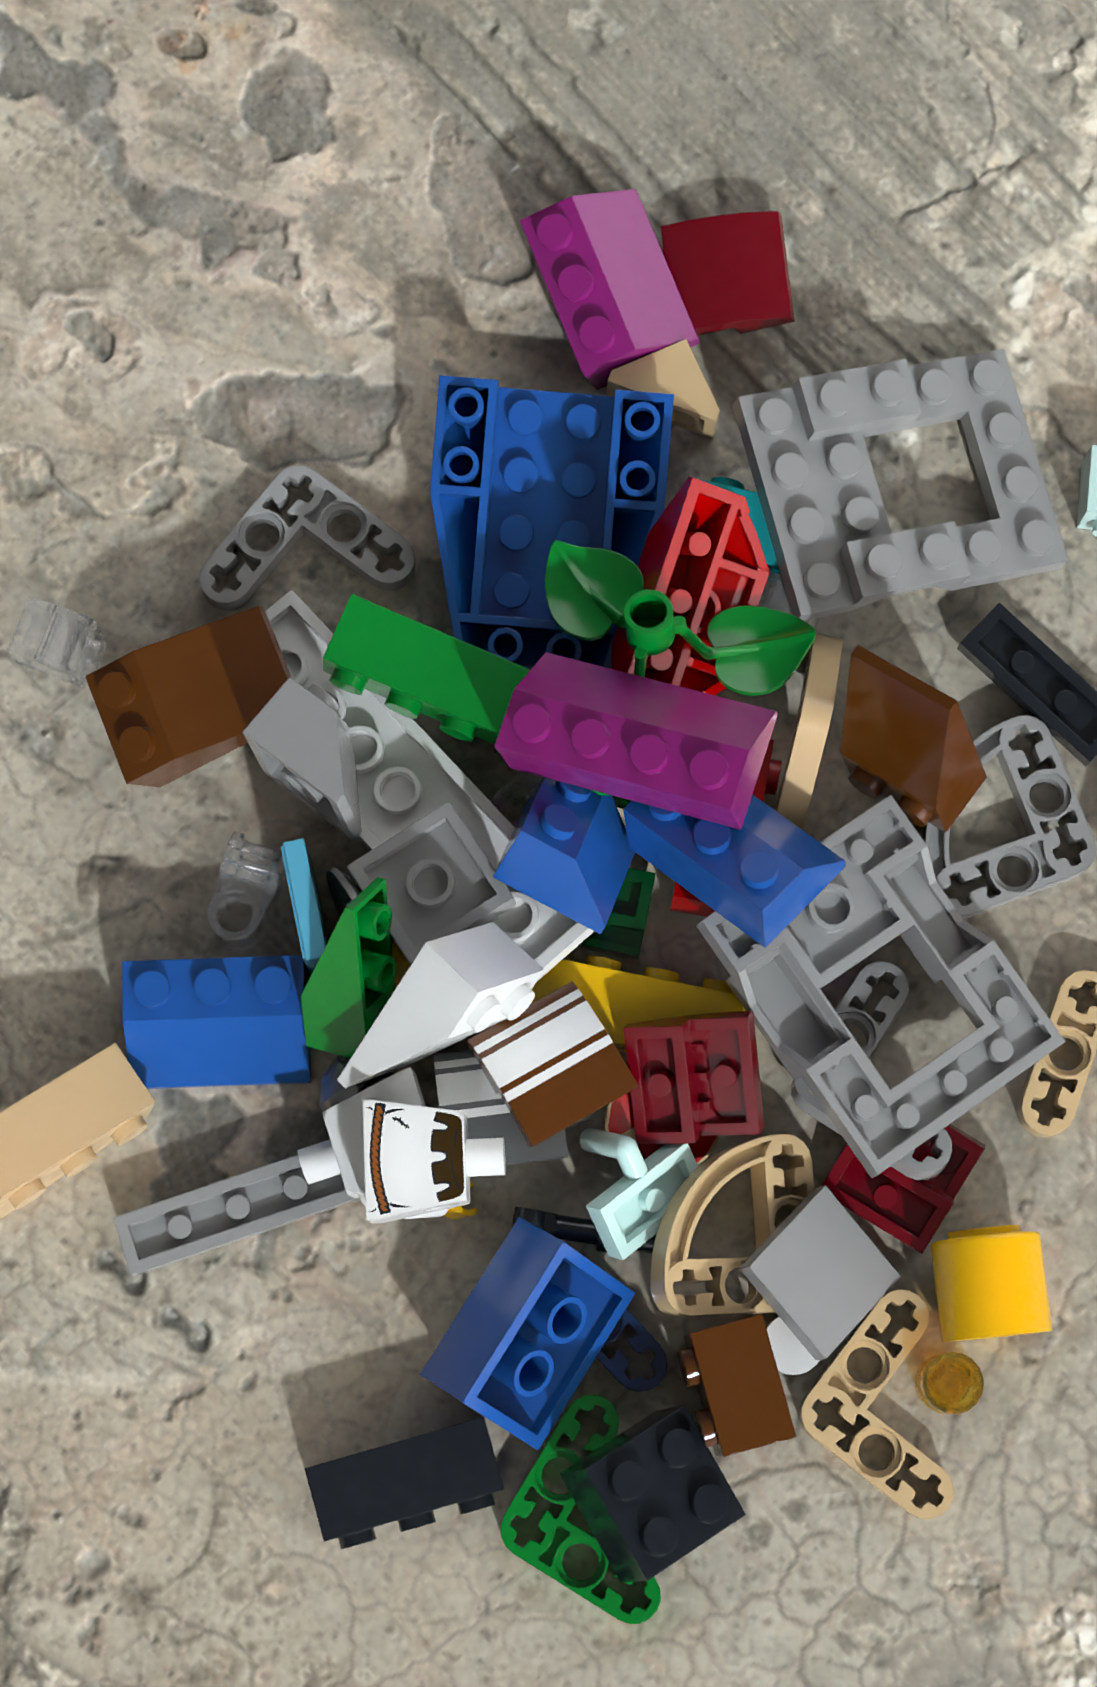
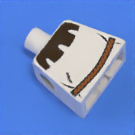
[362,1100,506,1224]

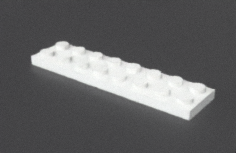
[265,590,594,981]

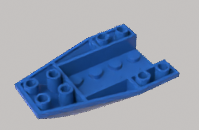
[430,375,674,670]

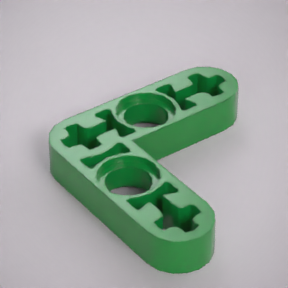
[500,1395,661,1624]

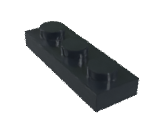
[957,602,1097,767]

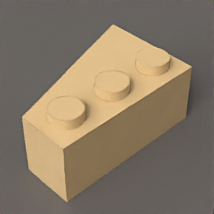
[0,1043,155,1220]

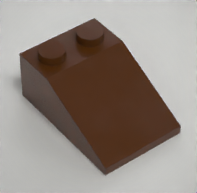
[85,606,292,787]
[840,645,987,832]

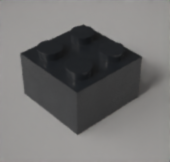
[559,1405,746,1582]

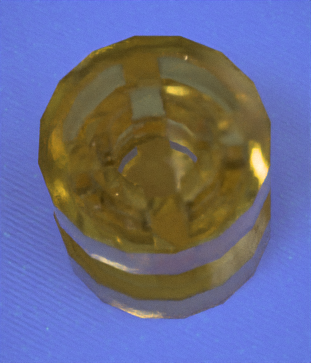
[915,1352,984,1414]

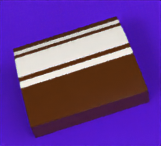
[466,981,639,1147]

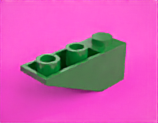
[301,877,397,1059]

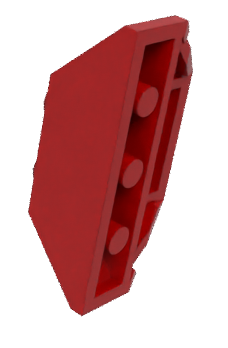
[611,477,769,695]

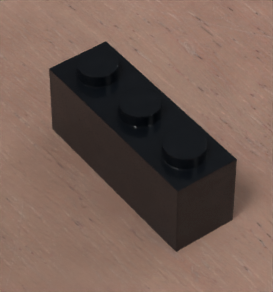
[304,1417,504,1549]

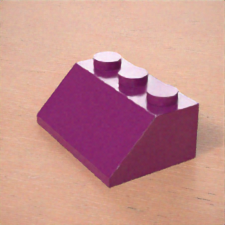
[520,189,701,390]

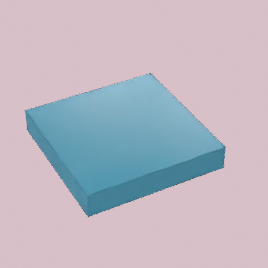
[281,838,328,975]

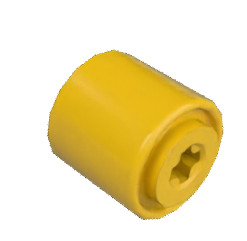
[930,1225,1053,1342]

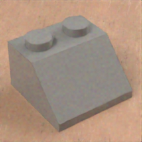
[243,677,362,840]

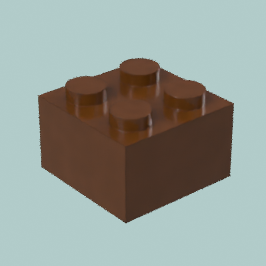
[676,1314,796,1457]

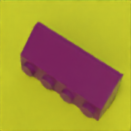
[495,652,778,830]

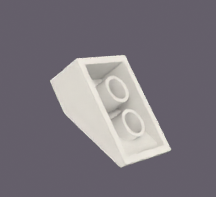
[337,922,544,1088]

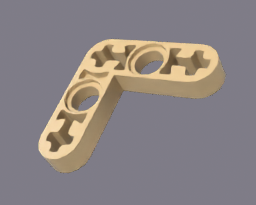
[775,633,843,830]
[1017,970,1097,1138]
[799,1289,954,1519]

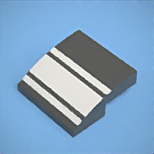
[433,1050,568,1166]

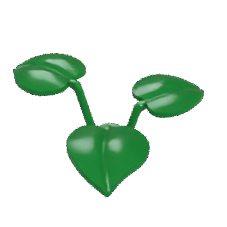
[545,540,816,795]

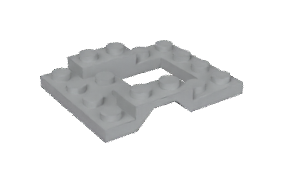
[732,349,1069,621]
[697,795,1066,1178]

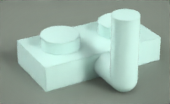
[580,1127,698,1260]

